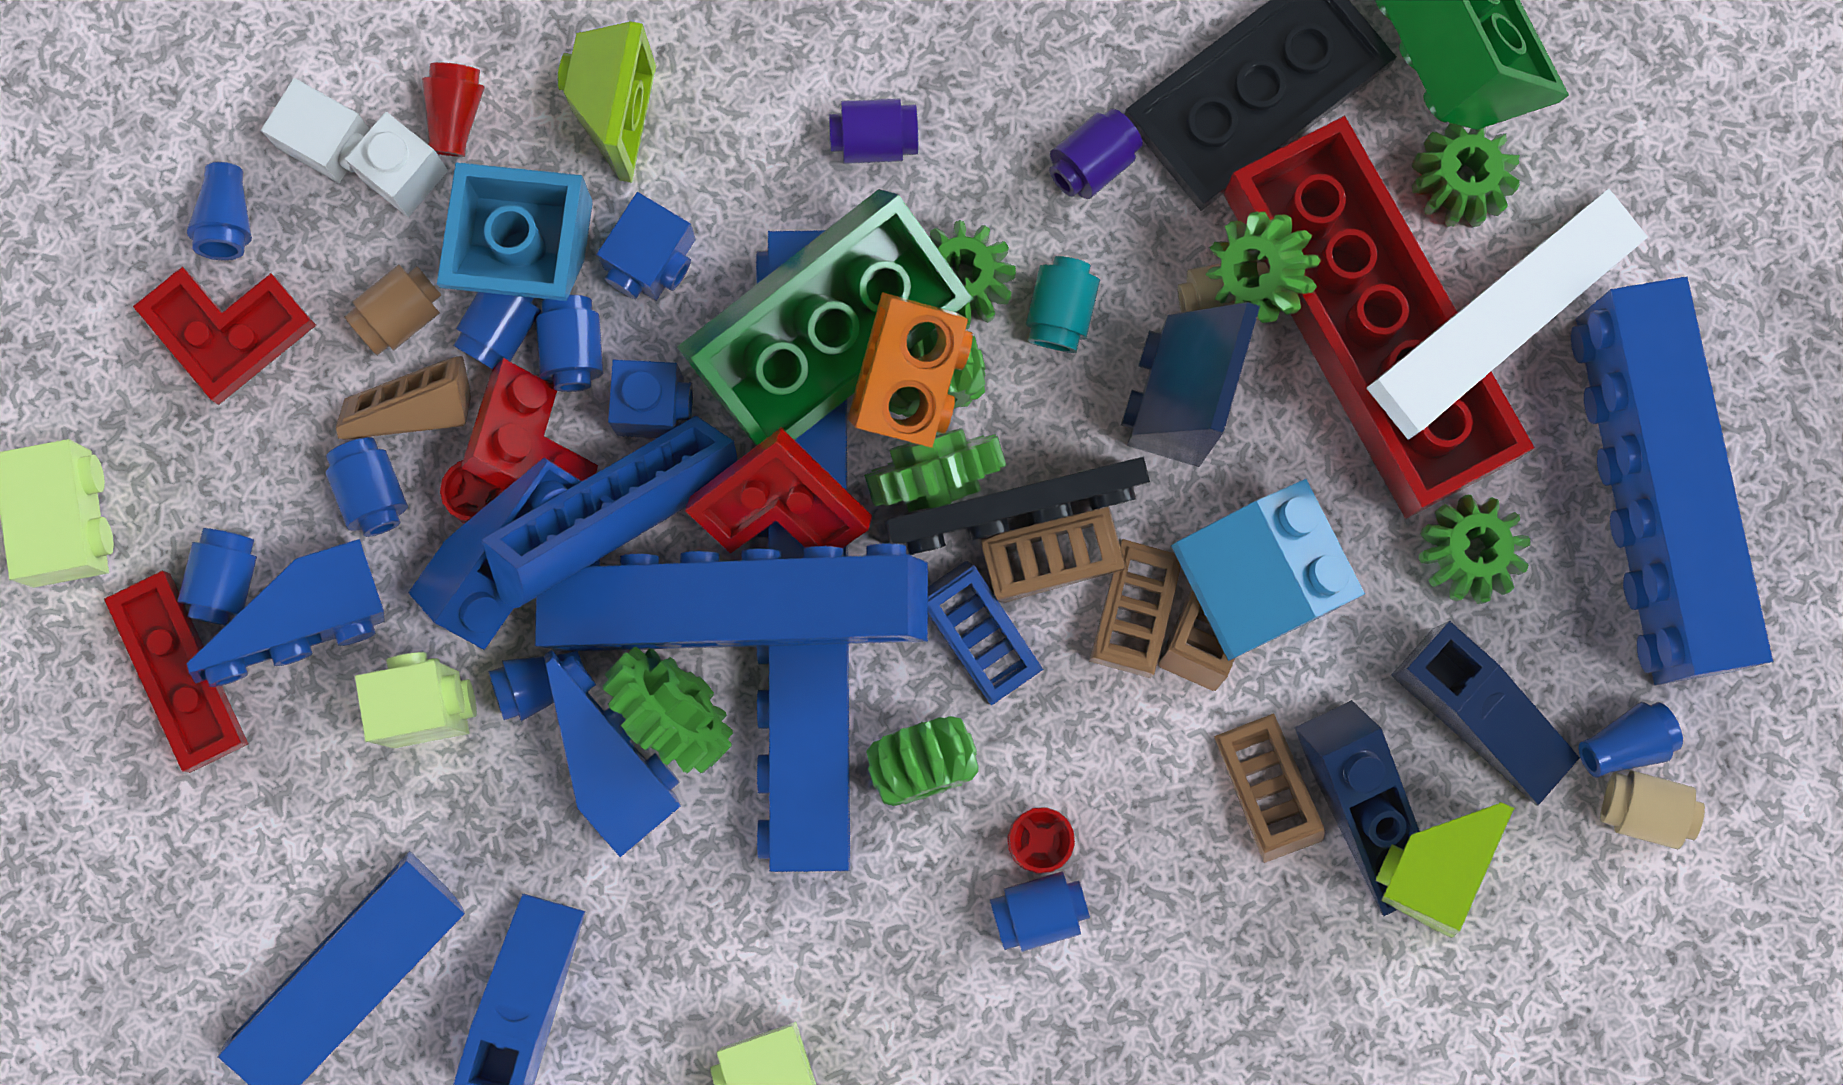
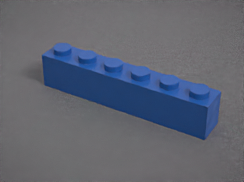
[535,544,928,651]

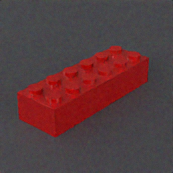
[1223,115,1535,519]

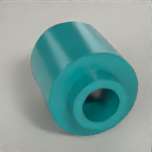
[1026,256,1100,353]

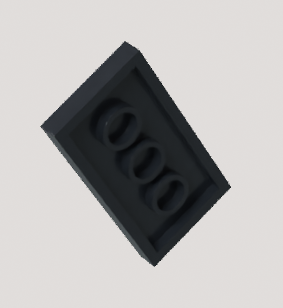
[1124,0,1397,211]
[884,456,1150,555]

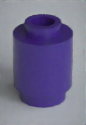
[829,99,918,164]
[1049,108,1143,199]

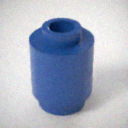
[453,292,541,369]
[536,295,603,392]
[325,437,408,537]
[177,528,257,626]
[990,871,1090,952]

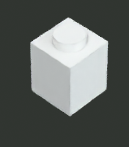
[261,78,370,184]
[345,112,448,217]

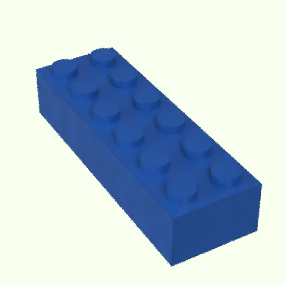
[1570,276,1773,686]

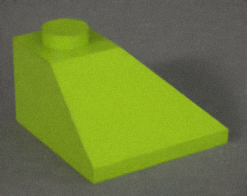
[558,21,656,183]
[1376,802,1514,938]

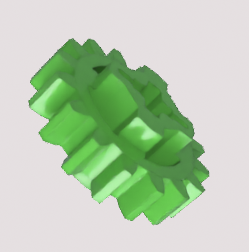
[864,428,1006,512]
[603,647,733,774]

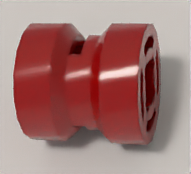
[440,460,504,524]
[1007,807,1075,873]

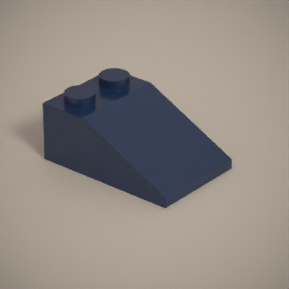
[1121,302,1260,467]

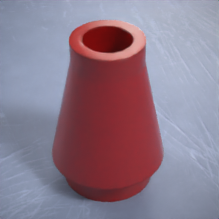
[422,62,485,157]

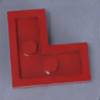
[133,266,317,405]
[461,358,598,490]
[685,428,872,554]

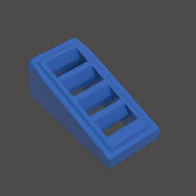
[928,561,1044,706]

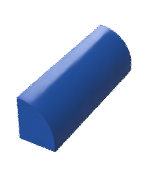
[482,416,738,608]
[217,851,465,1085]

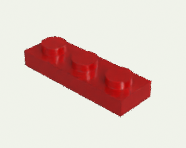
[104,570,249,773]

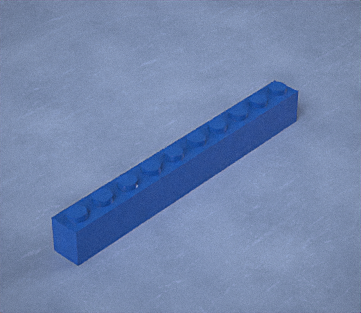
[756,230,850,872]

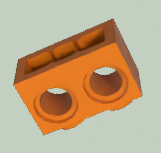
[847,293,973,448]

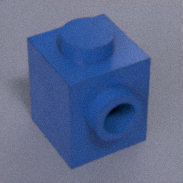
[596,192,696,301]
[608,359,693,438]

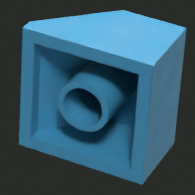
[437,163,593,301]
[1171,479,1365,661]

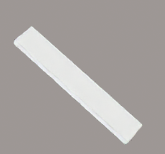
[1367,189,1648,439]

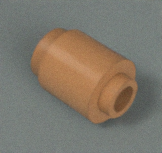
[344,264,442,356]

